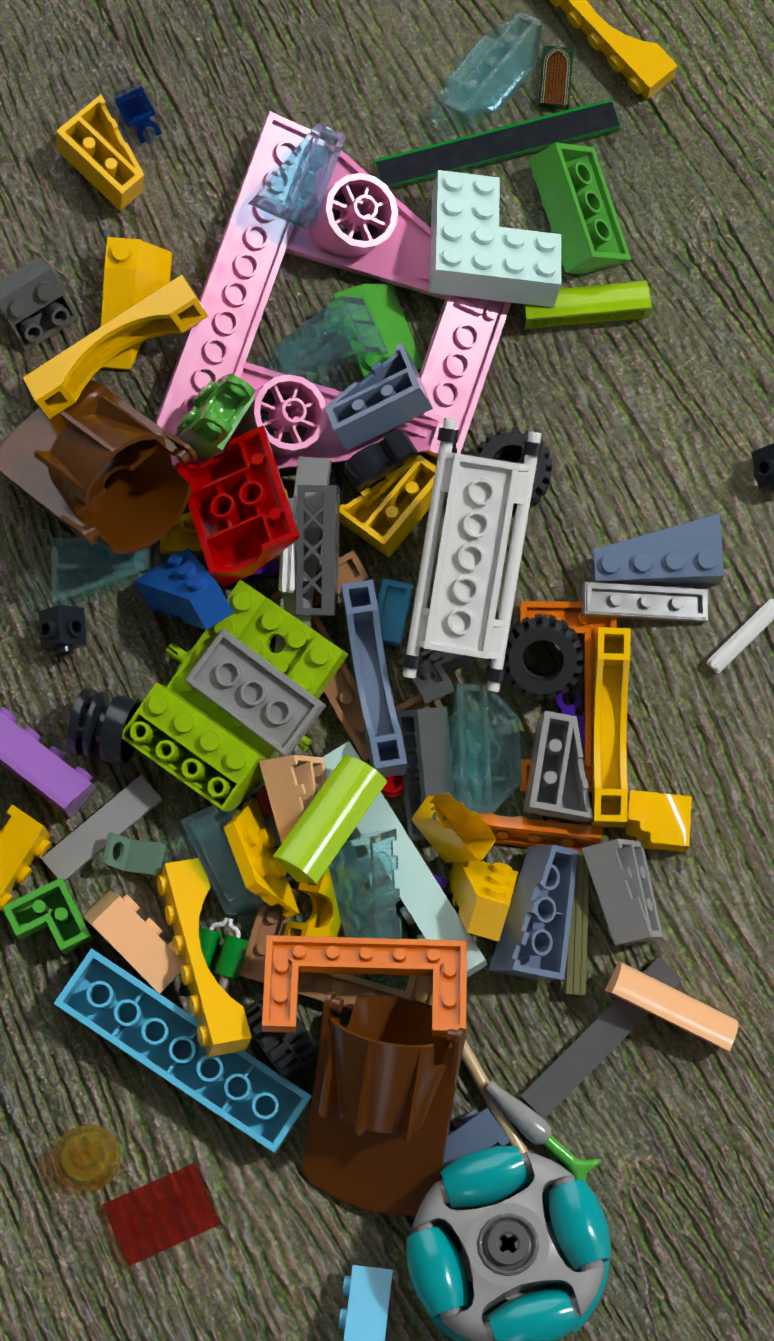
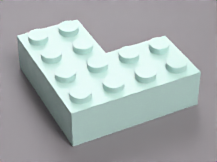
[429,170,561,307]

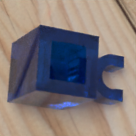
[113,81,162,144]

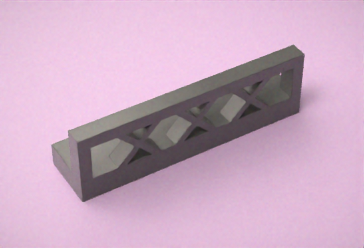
[295,485,340,616]

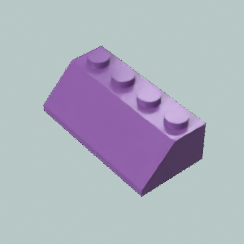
[0,707,95,819]

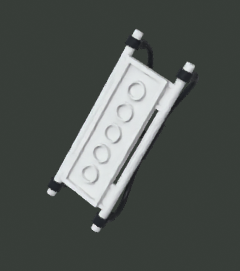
[401,418,543,692]

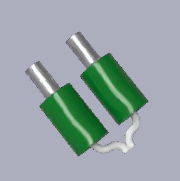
[187,917,249,993]

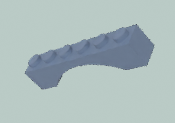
[340,579,407,778]

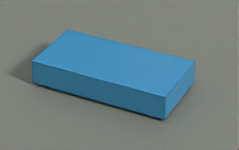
[377,578,414,648]

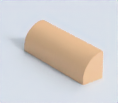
[605,961,738,1051]

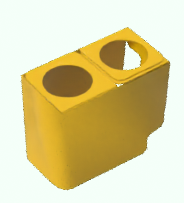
[625,790,692,852]
[411,793,496,863]

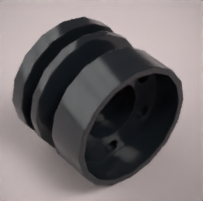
[67,688,142,766]

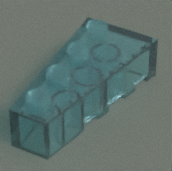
[328,828,402,939]

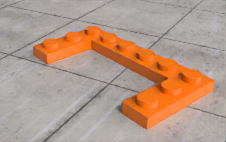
[520,601,617,794]
[262,935,467,1037]

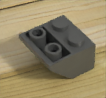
[0,257,79,351]

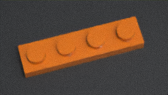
[478,812,602,852]

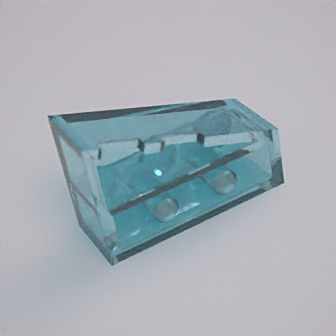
[248,123,346,229]

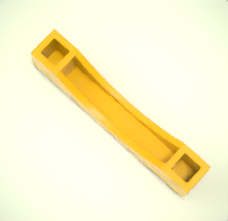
[549,0,678,100]
[23,275,209,419]
[591,627,631,828]
[157,857,252,1057]

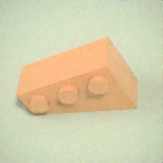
[259,755,327,844]
[83,890,183,994]

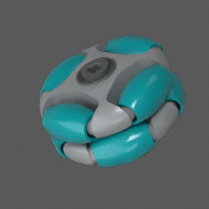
[406,1146,611,1341]

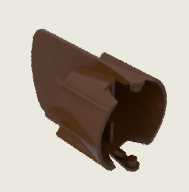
[0,380,198,554]
[302,992,466,1215]

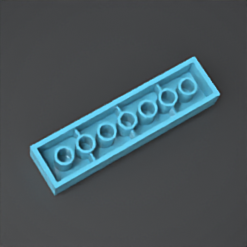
[54,948,312,1154]

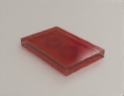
[103,1163,221,1267]

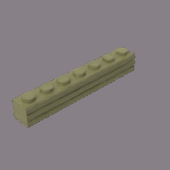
[560,852,590,997]

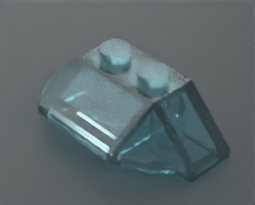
[443,12,543,115]
[451,684,522,814]

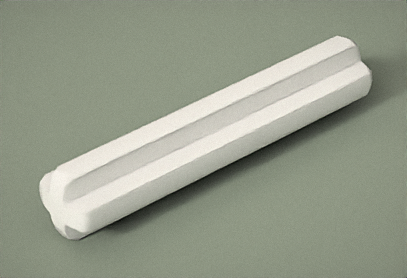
[279,498,297,593]
[707,599,774,674]

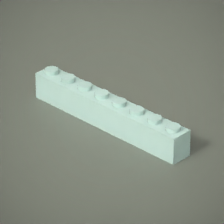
[323,741,488,978]

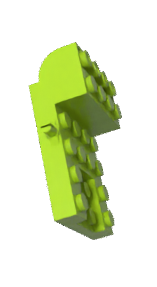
[122,580,349,812]

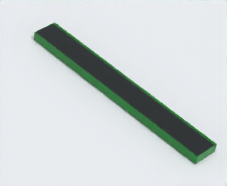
[374,98,621,190]

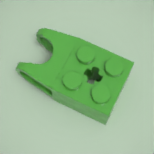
[176,374,256,460]

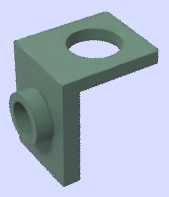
[102,832,166,876]

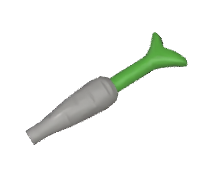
[483,1080,601,1181]

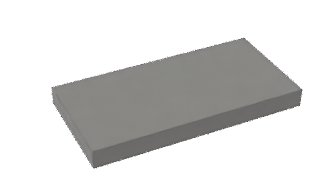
[184,628,326,756]

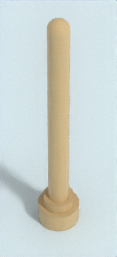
[461,1039,529,1154]

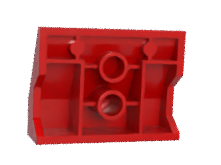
[176,425,300,587]

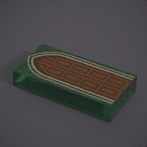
[538,45,574,110]

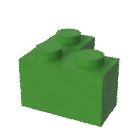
[2,877,94,955]

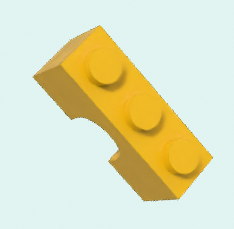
[283,863,356,937]

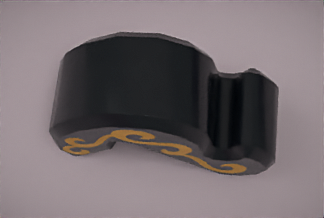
[342,429,418,496]

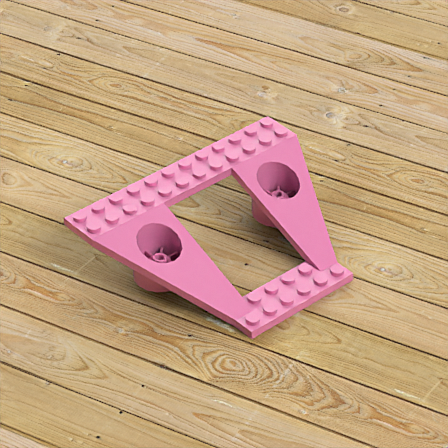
[155,112,512,470]

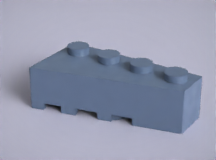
[591,513,724,587]
[488,844,579,981]

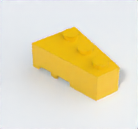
[55,94,144,211]
[339,455,436,558]
[0,804,51,912]
[446,860,518,942]

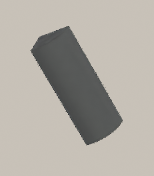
[396,707,459,841]

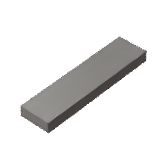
[582,582,708,623]
[41,775,163,882]

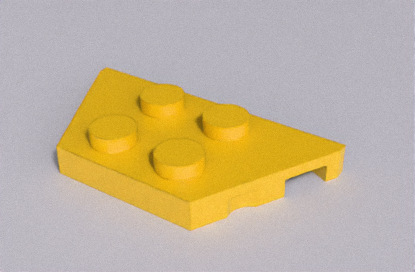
[223,798,300,918]

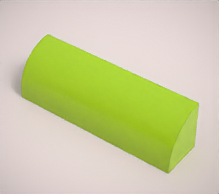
[522,280,652,329]
[273,755,388,884]

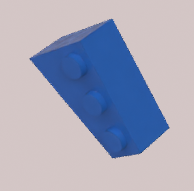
[134,548,234,630]

